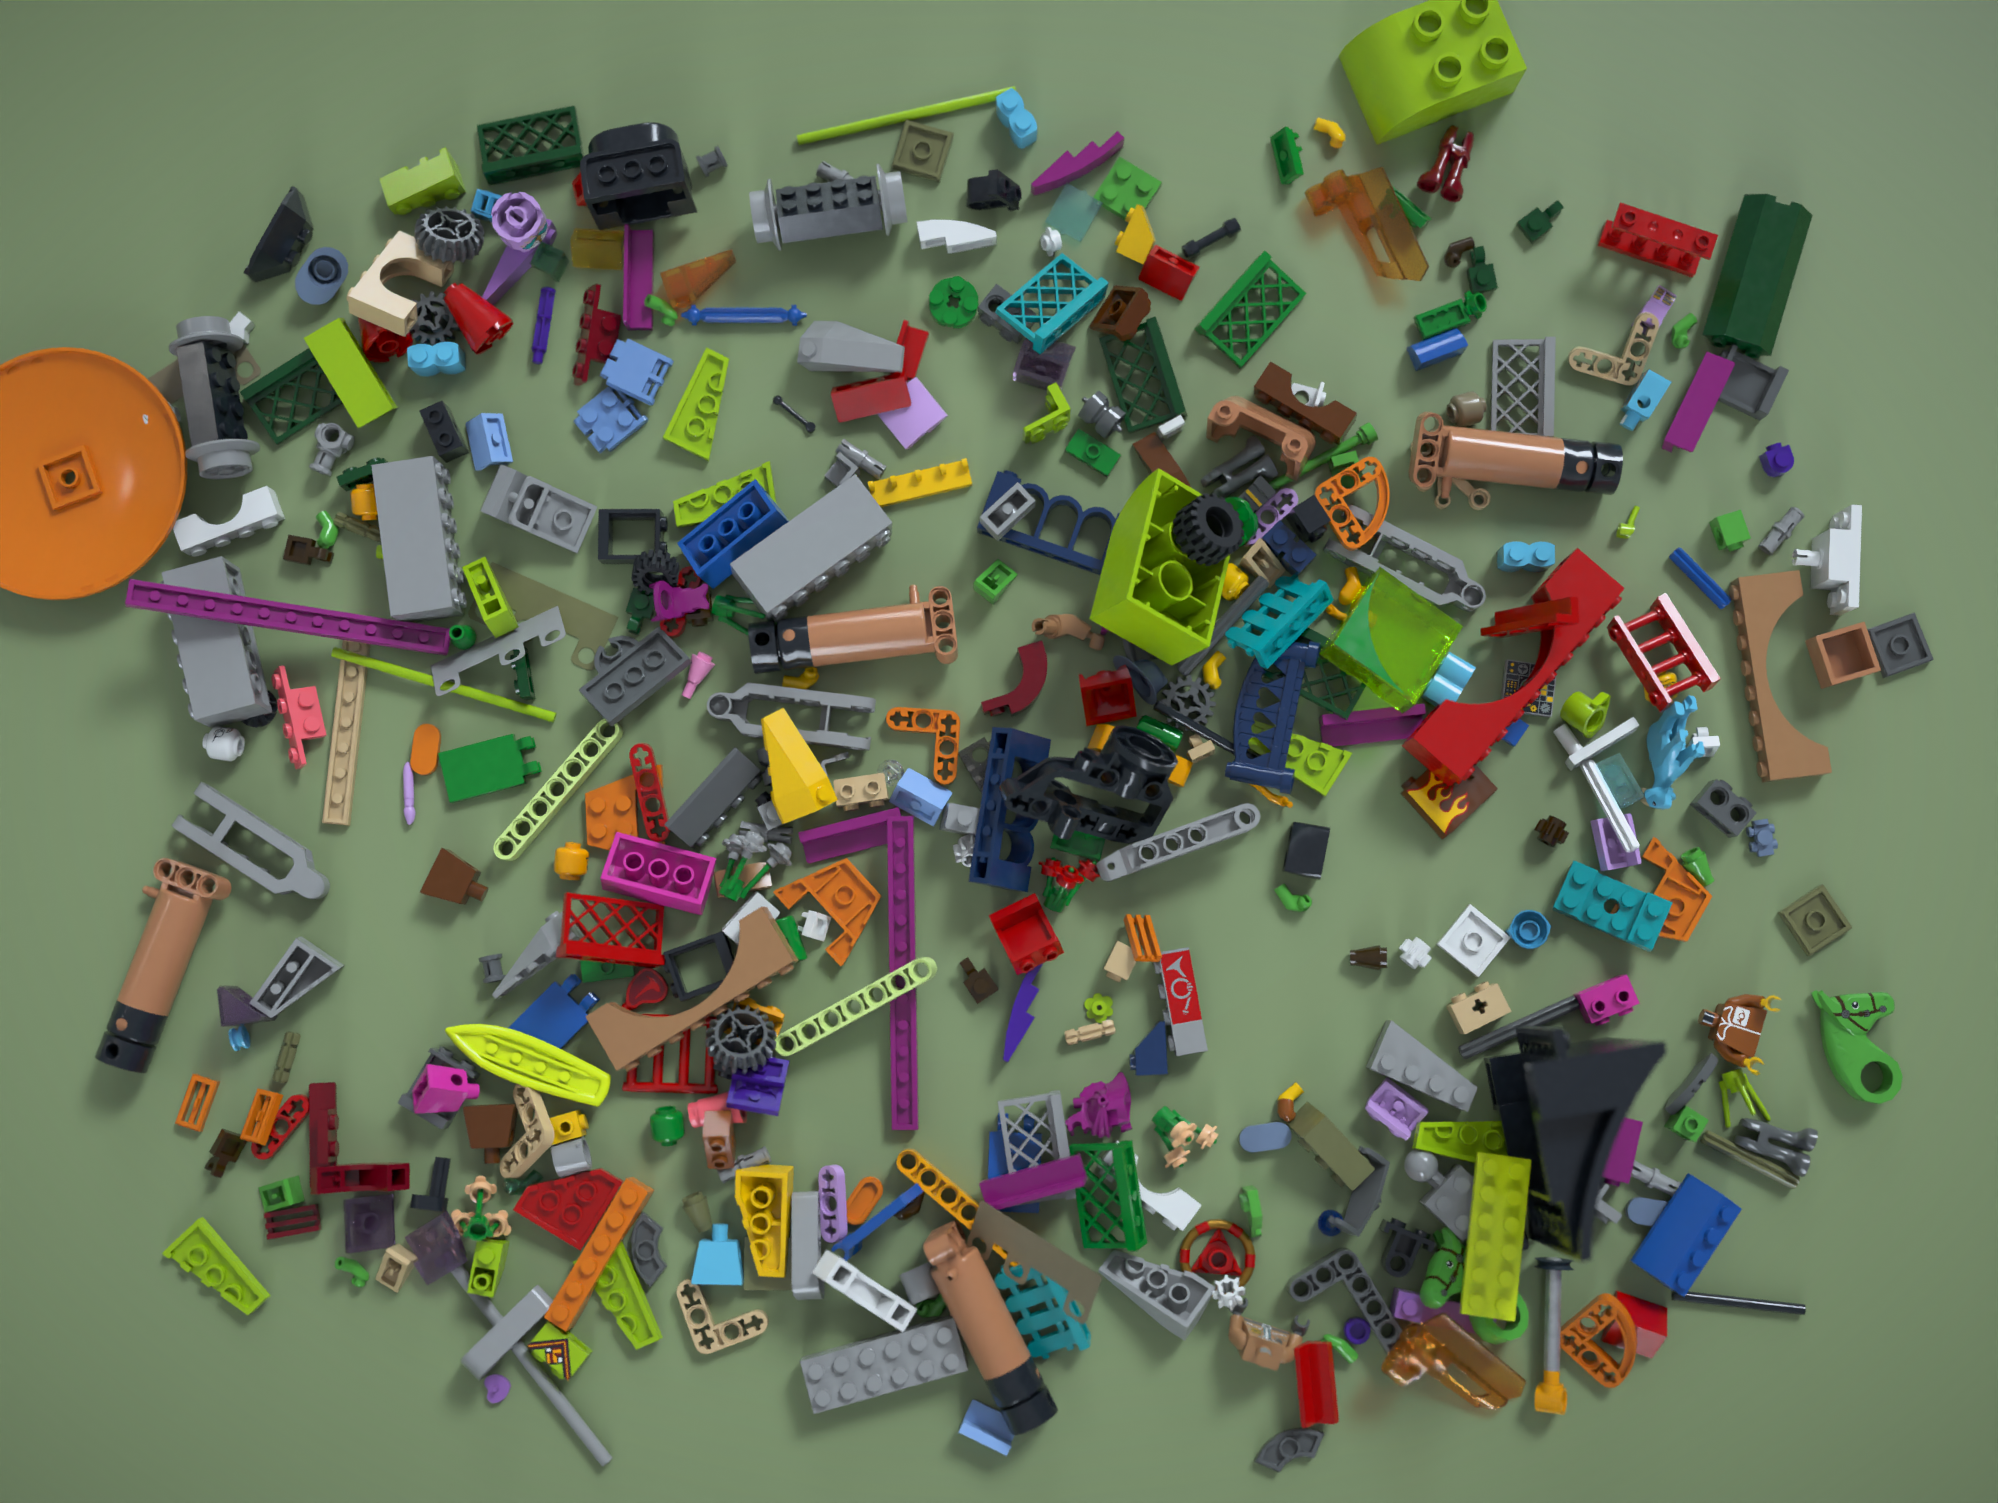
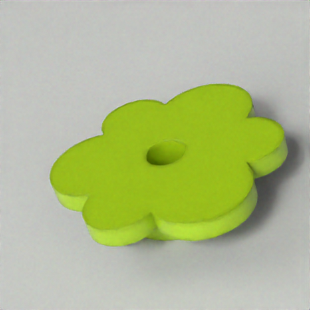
[1084,993,1113,1023]

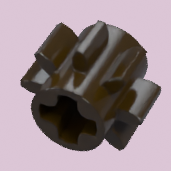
[1534,815,1569,847]

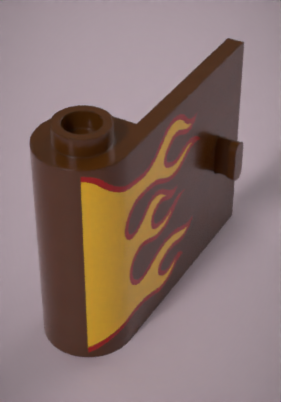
[1400,765,1498,839]

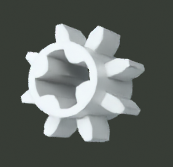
[953,835,975,867]
[1399,937,1432,969]
[1212,1275,1246,1311]

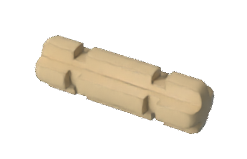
[1064,1020,1116,1045]

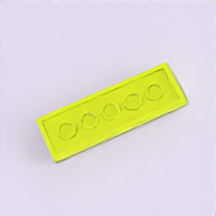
[1459,1152,1531,1322]

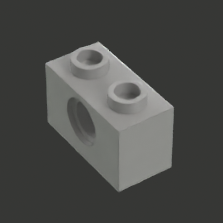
[980,482,1035,541]

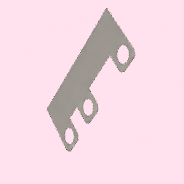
[431,606,566,696]

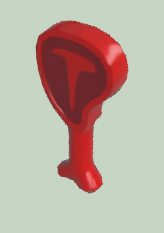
[621,967,669,1011]

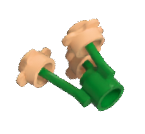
[1152,1106,1219,1169]
[447,1176,512,1241]

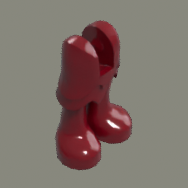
[1417,125,1474,202]

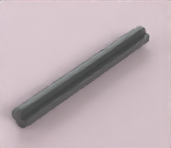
[1177,576,1269,676]
[1458,996,1580,1059]

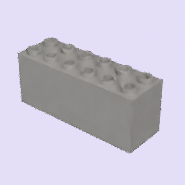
[371,456,467,623]
[730,474,892,622]
[161,556,272,728]

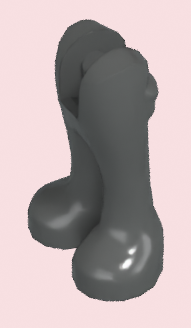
[1200,435,1279,498]
[1734,1118,1818,1177]

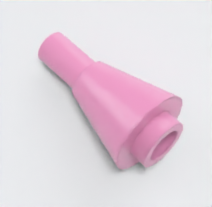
[681,651,715,699]

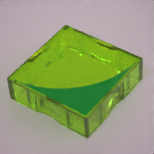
[1319,567,1463,714]

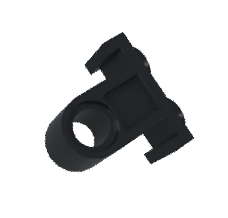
[966,169,1022,211]
[1379,1217,1436,1278]

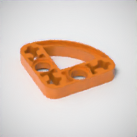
[1314,457,1390,551]
[1560,1293,1637,1388]

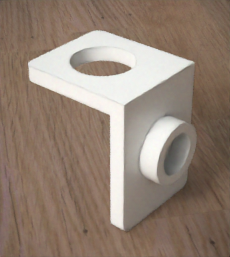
[1291,382,1326,407]

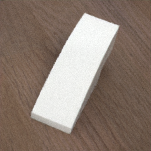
[917,220,997,254]

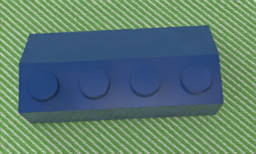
[677,479,789,589]
[1630,1173,1742,1297]

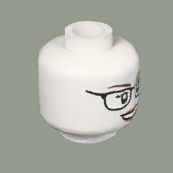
[203,726,245,761]

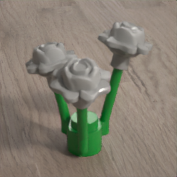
[719,831,792,902]

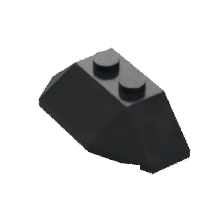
[243,186,314,283]

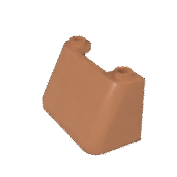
[1206,396,1316,481]

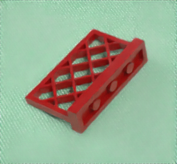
[556,892,665,968]

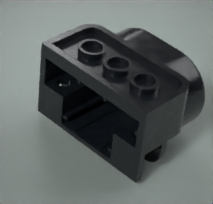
[580,122,697,231]

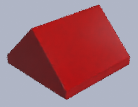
[1600,1290,1667,1358]

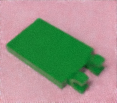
[438,734,542,803]

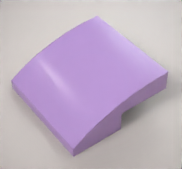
[878,377,948,449]

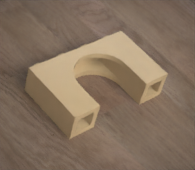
[347,231,454,337]

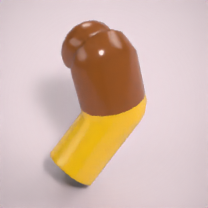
[1277,1082,1304,1122]

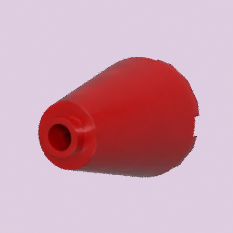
[444,283,514,355]
[357,317,413,363]

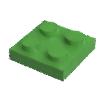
[1093,156,1162,220]

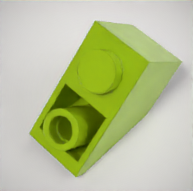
[467,1237,510,1297]

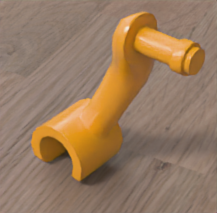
[1248,783,1293,808]

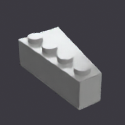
[1366,1020,1477,1112]

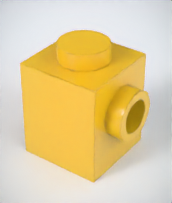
[550,1109,589,1145]

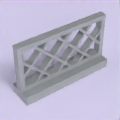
[1491,337,1556,437]
[998,1090,1076,1206]

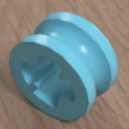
[228,1025,251,1051]

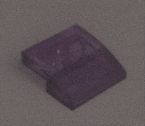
[404,1211,468,1285]

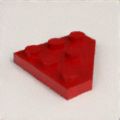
[513,1168,623,1251]

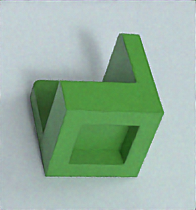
[1328,450,1363,489]

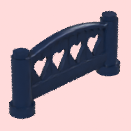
[1225,635,1321,795]

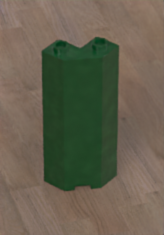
[1702,194,1813,358]

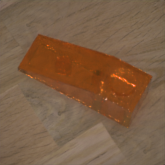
[660,249,736,308]

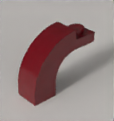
[981,640,1047,717]
[311,1162,410,1194]

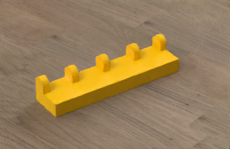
[868,458,972,507]

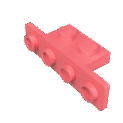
[272,665,327,770]

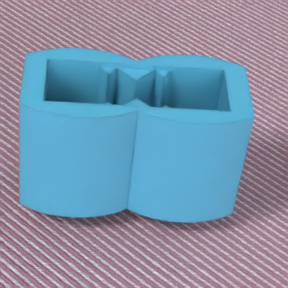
[996,88,1037,149]
[407,342,466,377]
[1497,541,1555,572]
[1420,652,1476,707]

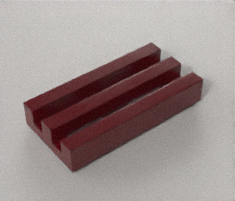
[264,1204,322,1240]

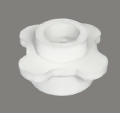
[1041,227,1062,257]

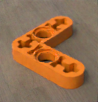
[886,707,960,785]

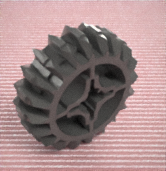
[414,205,484,264]
[705,1004,777,1074]

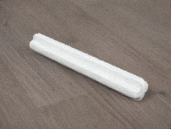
[1580,759,1639,853]

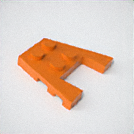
[585,765,666,851]
[1610,837,1712,942]
[773,858,882,967]

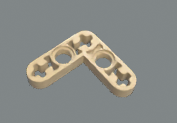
[1568,312,1659,385]
[500,1084,555,1178]
[676,1278,769,1354]

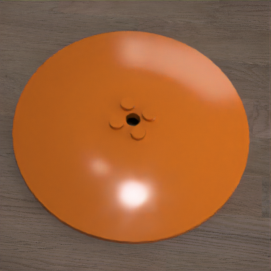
[0,347,187,600]

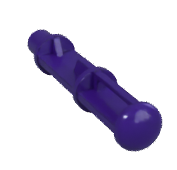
[532,287,556,364]

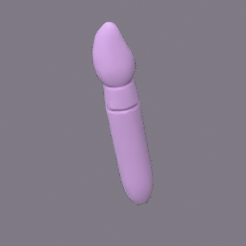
[403,762,416,825]

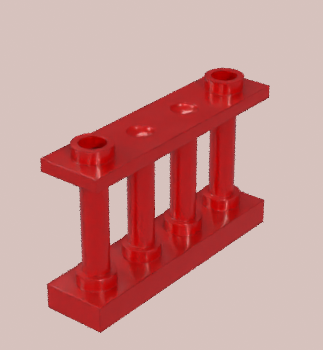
[1597,202,1718,277]
[1607,593,1721,713]

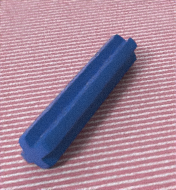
[1669,547,1731,609]

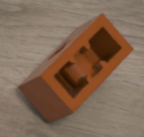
[702,1110,736,1170]

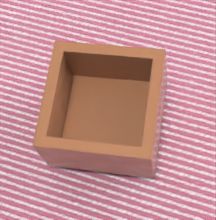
[1805,622,1881,689]

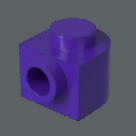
[1759,442,1794,477]

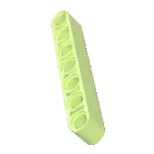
[493,719,623,861]
[775,957,937,1056]

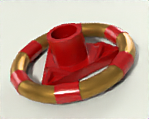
[1179,1219,1256,1297]

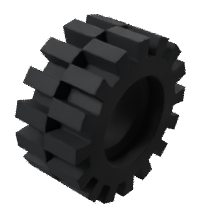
[631,550,680,595]

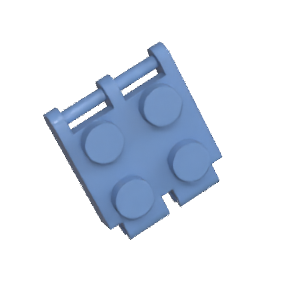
[600,339,674,406]
[573,386,649,453]

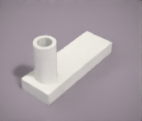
[1553,717,1639,771]

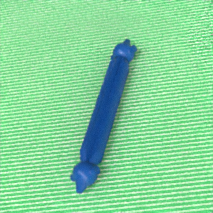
[681,305,807,326]

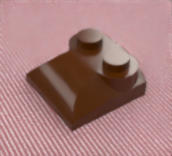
[1089,285,1151,341]

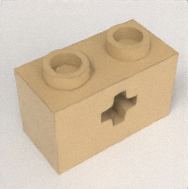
[1446,981,1512,1034]

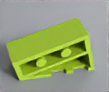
[380,147,466,215]

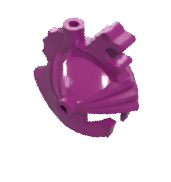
[1065,1072,1132,1138]

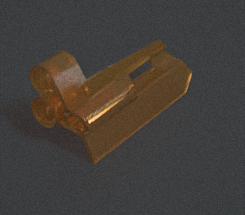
[1304,167,1429,281]
[1381,1312,1526,1409]

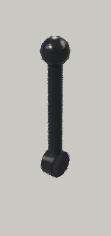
[773,395,816,433]

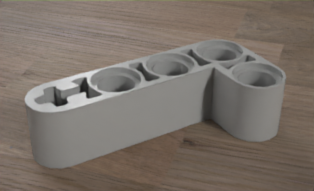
[792,1191,825,1300]
[461,1285,553,1381]

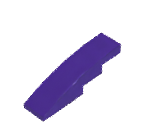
[1003,963,1043,1062]

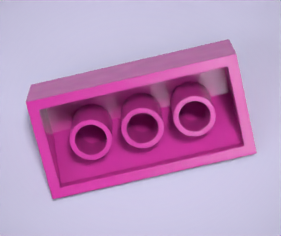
[600,832,716,916]

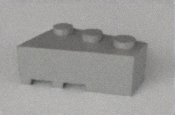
[249,936,344,1018]

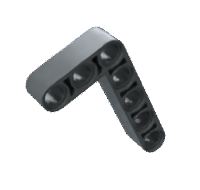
[1287,1247,1414,1367]

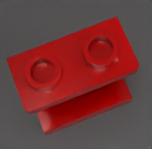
[988,893,1064,976]

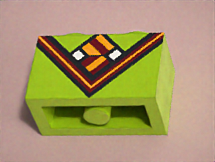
[527,1321,593,1380]

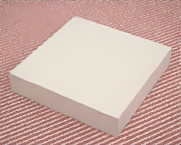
[1437,904,1511,977]

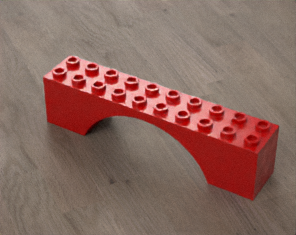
[1402,548,1625,787]

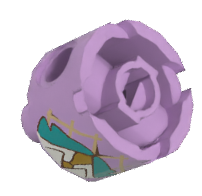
[491,192,549,252]

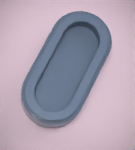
[1239,1122,1292,1152]
[1625,1197,1668,1226]

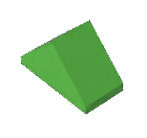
[973,559,1018,605]
[258,1176,305,1213]

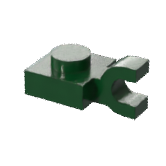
[1516,200,1564,244]
[1466,246,1498,294]
[626,587,655,635]

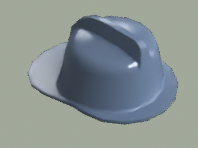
[295,247,348,305]
[1113,655,1168,705]

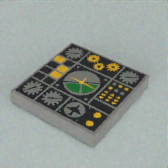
[1500,659,1557,718]

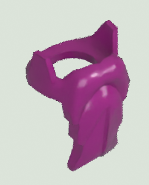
[649,581,709,622]

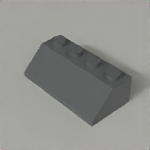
[664,747,763,849]

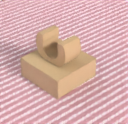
[1187,734,1215,764]

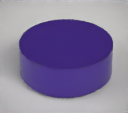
[1343,1316,1371,1345]

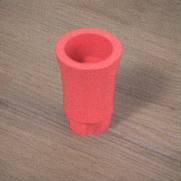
[688,1091,747,1128]

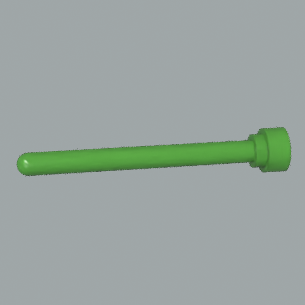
[1268,422,1378,490]

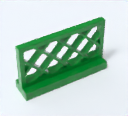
[1194,251,1307,368]
[1069,1140,1147,1251]

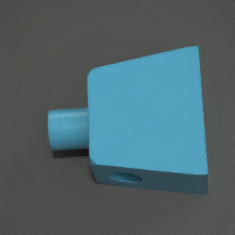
[692,1223,744,1285]

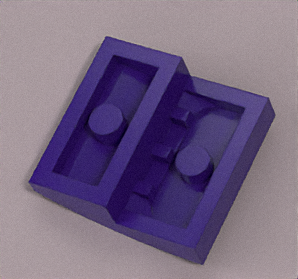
[726,1053,789,1116]

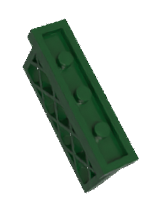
[477,106,585,186]
[1099,316,1188,434]
[240,348,343,445]
[1262,628,1374,720]

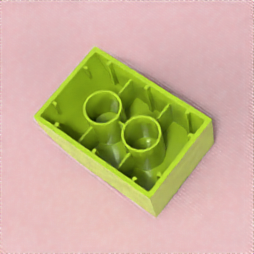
[1338,0,1527,145]
[1090,468,1230,666]

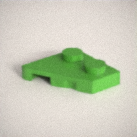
[1239,1185,1262,1238]

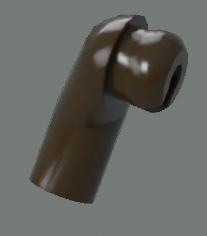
[1444,237,1475,268]
[893,1191,925,1221]

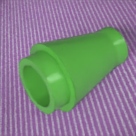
[1681,847,1714,887]

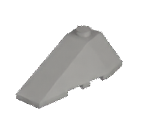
[797,321,905,372]
[492,911,584,999]
[1098,1250,1216,1341]

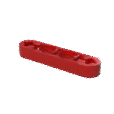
[629,743,671,842]

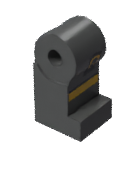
[1239,475,1276,513]

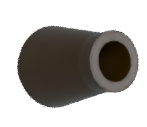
[1350,945,1387,971]

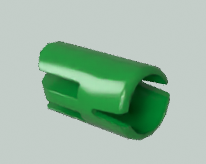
[1136,715,1184,754]
[776,916,807,964]

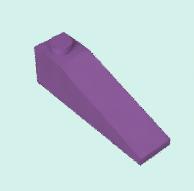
[482,218,557,305]
[1389,1287,1496,1334]

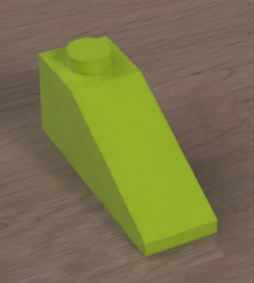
[462,556,519,638]

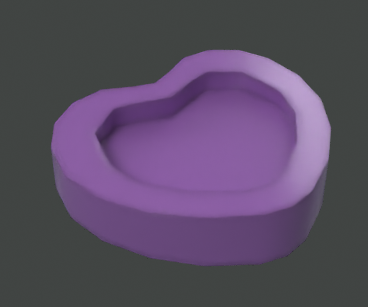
[484,1374,511,1403]

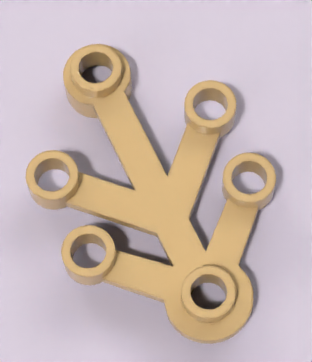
[1410,441,1491,510]

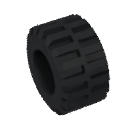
[1173,493,1244,566]

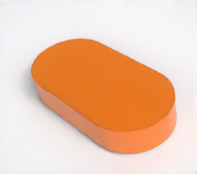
[410,724,441,775]
[846,1176,883,1225]

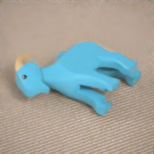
[1639,695,1705,810]

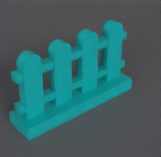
[1225,575,1334,669]
[995,1264,1091,1360]

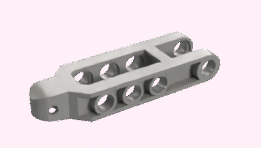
[1323,504,1486,612]
[707,683,876,751]
[172,782,330,899]
[1096,803,1260,881]

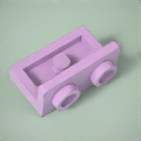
[1590,813,1641,871]
[1365,1077,1429,1141]

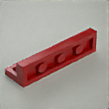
[1480,597,1579,638]

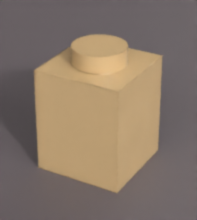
[1103,941,1136,983]

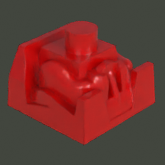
[1078,665,1137,726]

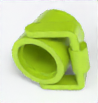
[1560,691,1611,738]

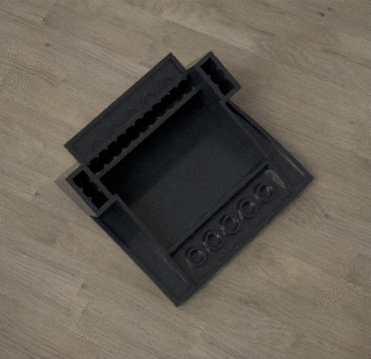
[1484,1026,1667,1262]

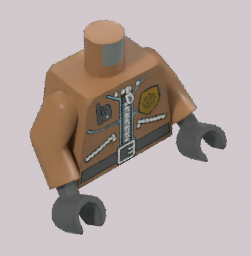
[1228,1298,1310,1370]

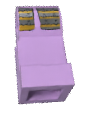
[1631,285,1677,334]

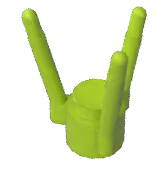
[1718,1068,1771,1128]

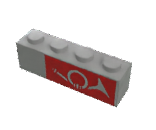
[1153,947,1208,1056]

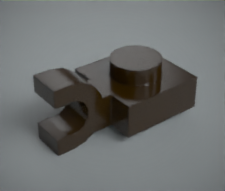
[283,535,334,566]
[959,957,999,1004]
[204,1128,247,1178]

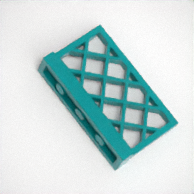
[996,253,1109,354]

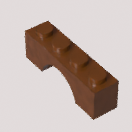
[1254,361,1357,445]

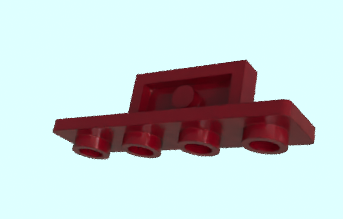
[572,284,621,386]
[309,1082,339,1188]

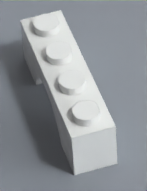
[173,486,285,557]
[1097,1140,1202,1231]
[812,1250,917,1332]

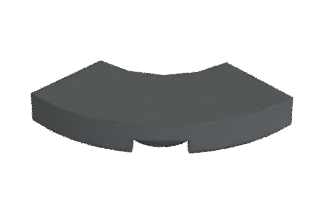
[1665,1053,1718,1115]
[631,1212,668,1287]
[1254,1428,1324,1473]

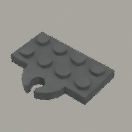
[579,626,692,727]

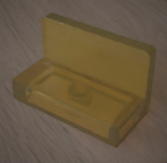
[570,228,624,270]

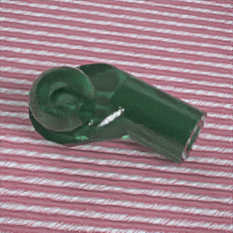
[503,1169,543,1195]

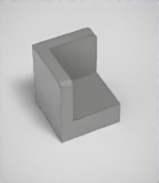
[824,452,860,487]

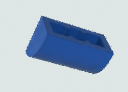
[1407,329,1468,371]

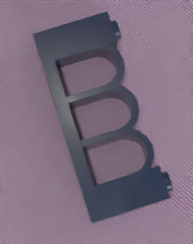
[977,470,1120,576]
[968,727,1051,892]

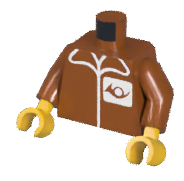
[1698,994,1782,1075]

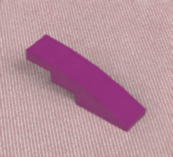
[1031,131,1124,196]

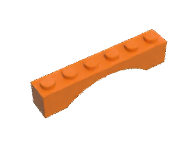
[543,1177,655,1331]

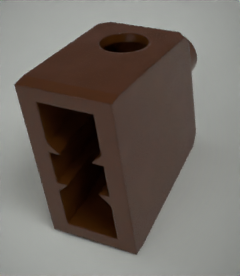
[420,848,489,905]
[463,1103,518,1164]

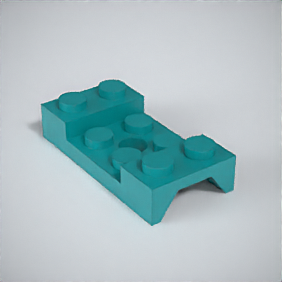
[1552,861,1673,952]

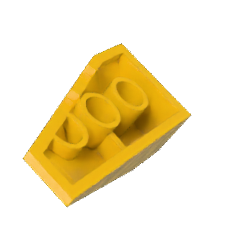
[761,708,838,824]
[735,1165,794,1278]

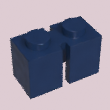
[1262,520,1316,576]

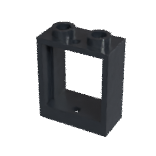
[598,509,668,564]
[663,931,735,1002]

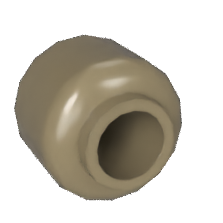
[1446,391,1487,427]

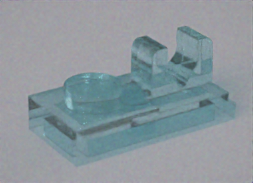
[1596,753,1645,808]

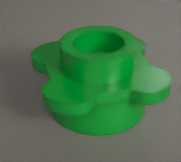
[1464,291,1487,319]

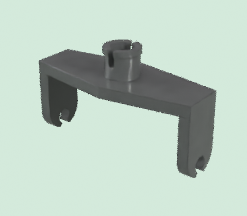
[1328,1146,1390,1237]

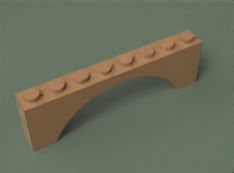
[1729,570,1832,782]
[585,907,799,1072]

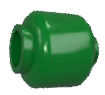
[650,1106,685,1146]

